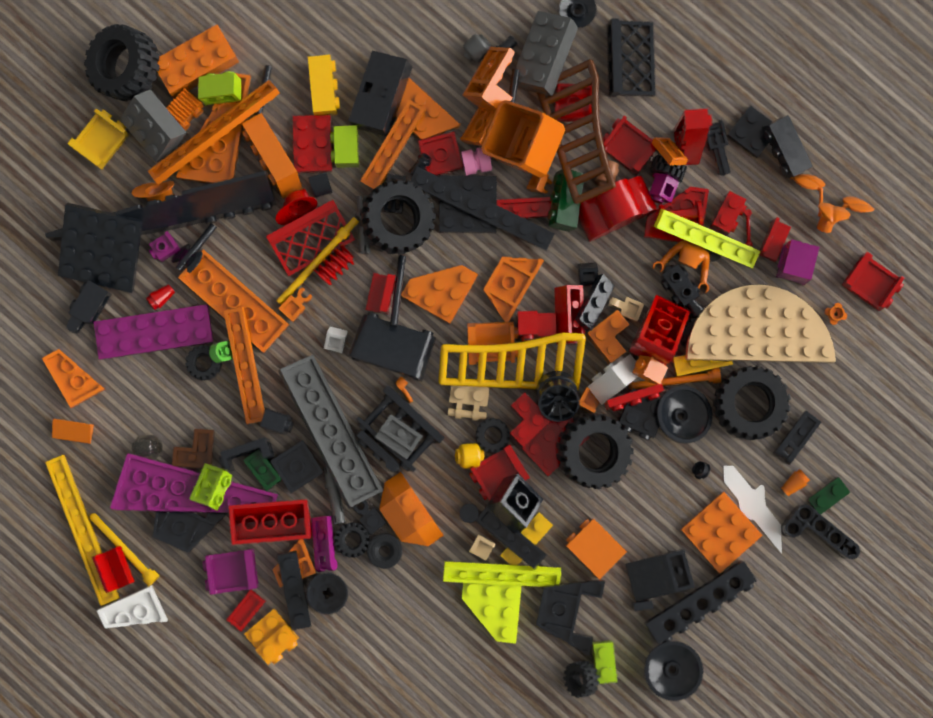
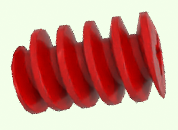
[313,244,355,286]

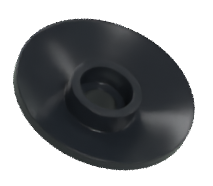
[559,0,597,28]

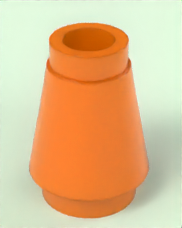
[781,469,810,497]

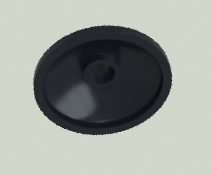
[656,386,713,444]
[644,641,703,701]

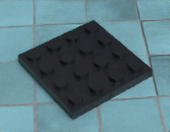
[58,203,143,293]

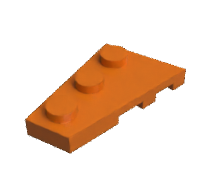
[42,349,105,408]

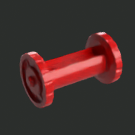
[658,200,704,225]

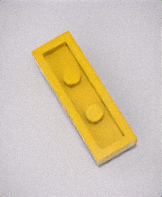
[672,355,733,377]
[500,512,553,565]

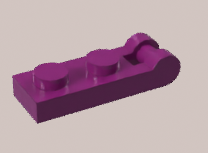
[312,516,338,572]

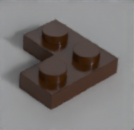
[172,429,215,468]

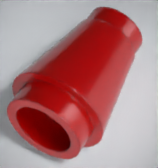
[145,284,175,310]

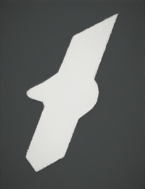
[724,466,782,554]

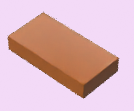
[652,137,688,165]

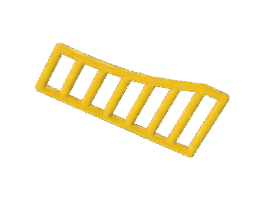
[438,333,586,391]

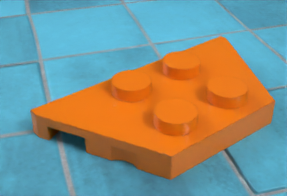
[396,78,460,140]
[483,257,544,322]

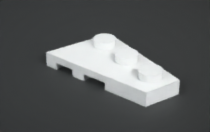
[97,585,168,628]

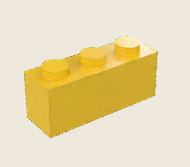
[308,55,340,115]

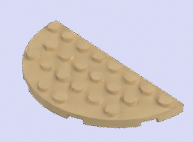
[685,285,836,363]

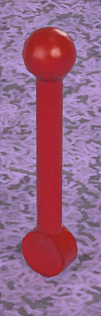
[744,209,753,247]

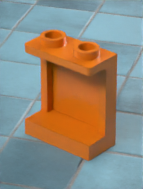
[467,322,518,365]
[565,518,627,579]

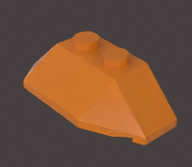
[379,472,444,546]

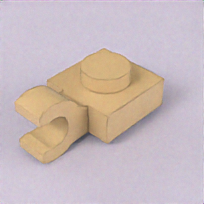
[608,297,644,322]

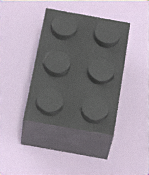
[120,90,187,162]

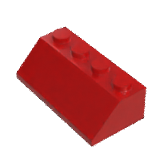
[229,499,312,545]

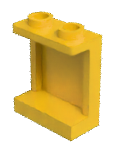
[67,108,129,170]

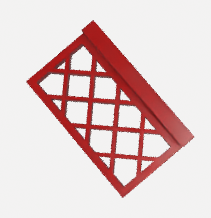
[266,200,355,276]

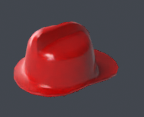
[275,189,318,225]

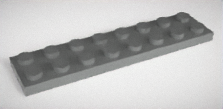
[278,355,383,509]

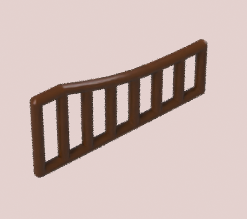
[537,59,616,204]

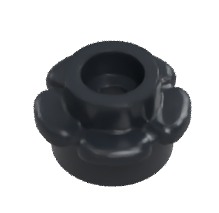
[692,461,711,480]

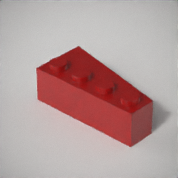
[673,108,712,165]

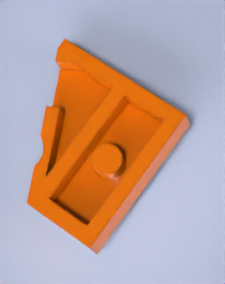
[273,539,316,588]

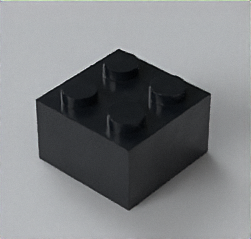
[487,473,544,532]

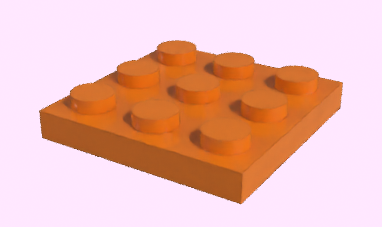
[680,492,763,574]

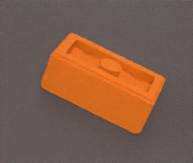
[52,419,94,444]

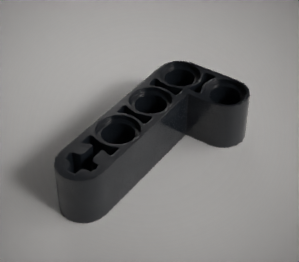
[781,505,860,559]

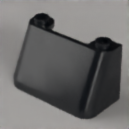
[348,312,436,382]

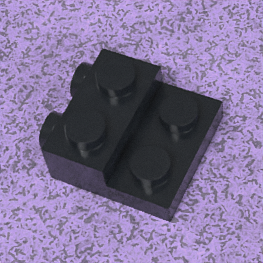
[618,388,660,440]

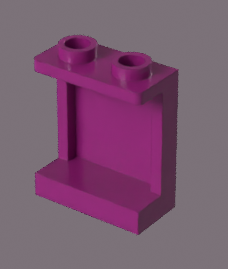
[203,549,259,595]

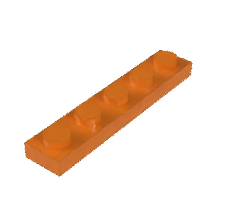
[360,99,426,189]

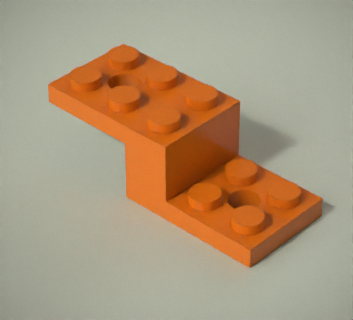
[460,47,515,146]

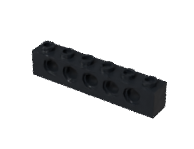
[644,560,757,644]

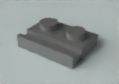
[375,414,423,460]

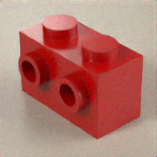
[709,191,747,236]

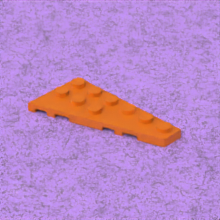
[176,73,251,184]

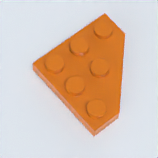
[401,265,478,324]

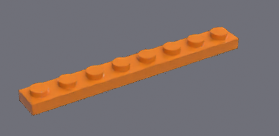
[148,80,280,185]

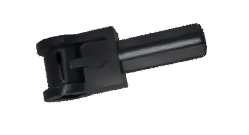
[706,119,731,176]

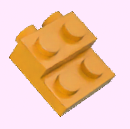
[244,608,299,665]

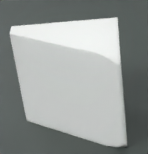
[324,327,348,353]

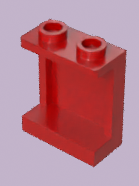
[603,115,657,176]
[842,252,905,311]
[469,445,530,501]

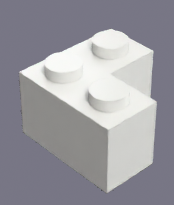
[588,354,639,405]

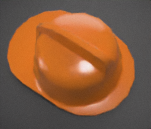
[131,181,174,202]

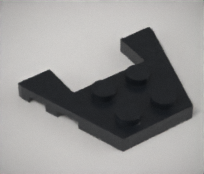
[152,511,228,554]
[536,579,605,655]

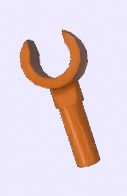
[395,377,413,403]

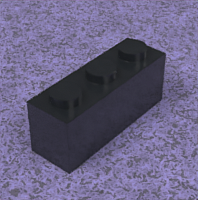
[762,115,813,178]

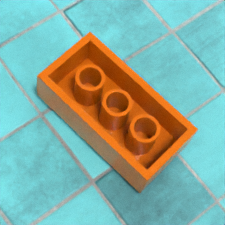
[157,24,239,99]

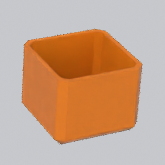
[481,100,565,178]

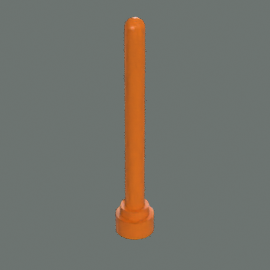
[628,368,721,390]

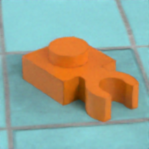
[278,287,313,322]

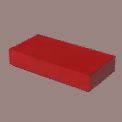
[226,589,266,632]

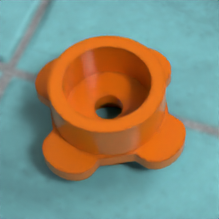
[825,303,847,325]

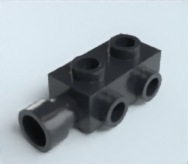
[660,264,704,319]

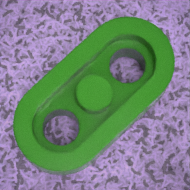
[209,341,233,363]

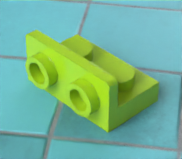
[190,463,232,511]

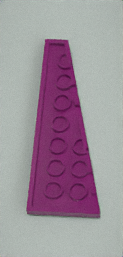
[110,453,278,513]

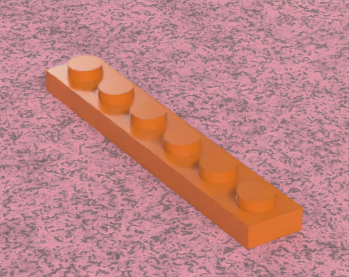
[224,307,265,424]

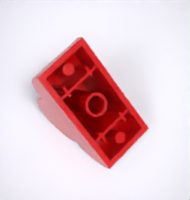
[578,176,658,242]
[628,295,690,366]

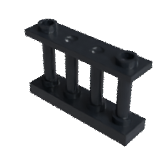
[357,385,445,472]

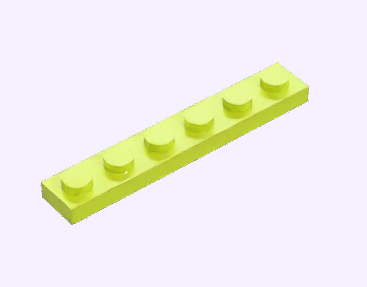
[654,209,760,268]
[443,561,561,587]

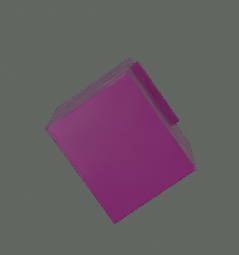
[776,239,820,285]

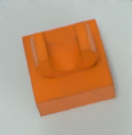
[526,174,552,193]

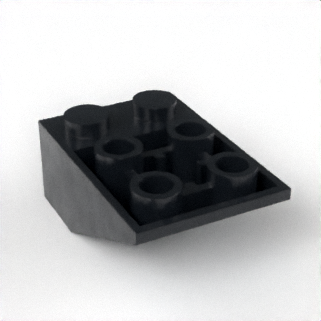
[625,549,695,602]

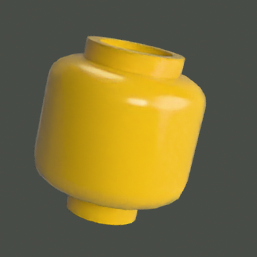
[455,443,484,469]

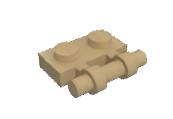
[448,386,489,421]

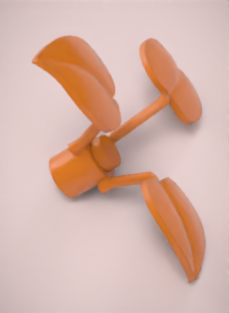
[790,174,875,233]

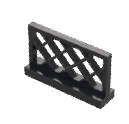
[607,18,656,97]

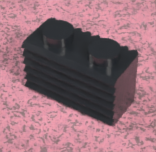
[261,409,294,435]

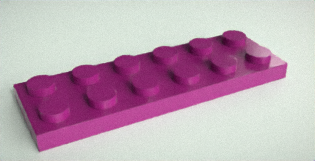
[94,304,214,360]

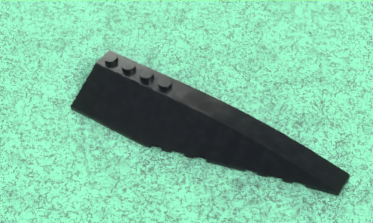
[45,171,276,240]

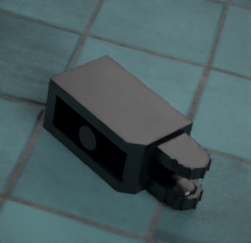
[66,280,112,334]

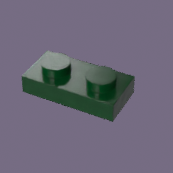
[243,449,282,491]
[807,477,851,514]

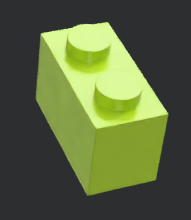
[198,71,241,105]
[331,125,359,168]
[592,640,617,684]

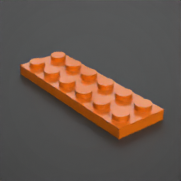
[178,249,289,353]

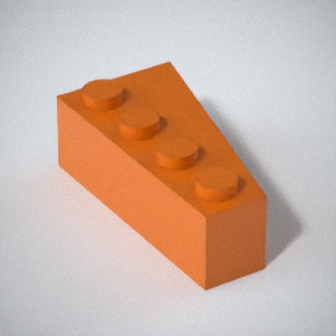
[241,113,302,199]

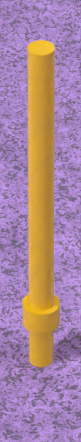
[276,217,359,305]

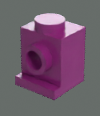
[649,173,679,204]
[149,231,181,262]

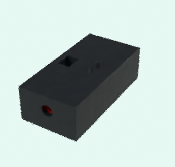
[348,50,412,136]

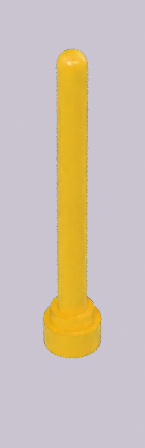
[90,513,160,586]

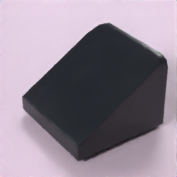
[308,172,333,198]
[578,262,598,286]

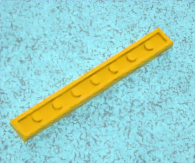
[45,455,120,606]

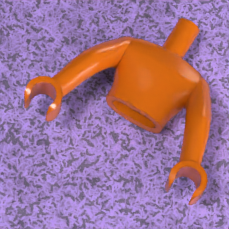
[652,240,710,294]

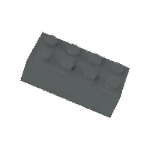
[515,11,578,96]

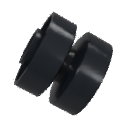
[536,371,580,422]

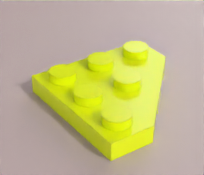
[462,583,521,643]

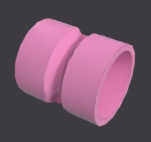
[461,148,492,176]

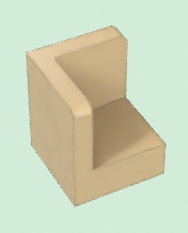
[469,534,495,561]

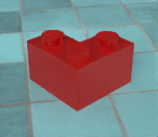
[517,311,556,342]
[510,393,551,448]

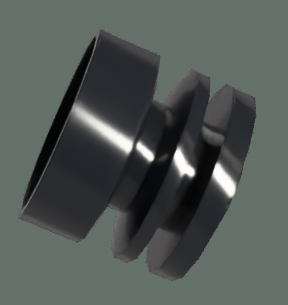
[307,573,348,614]

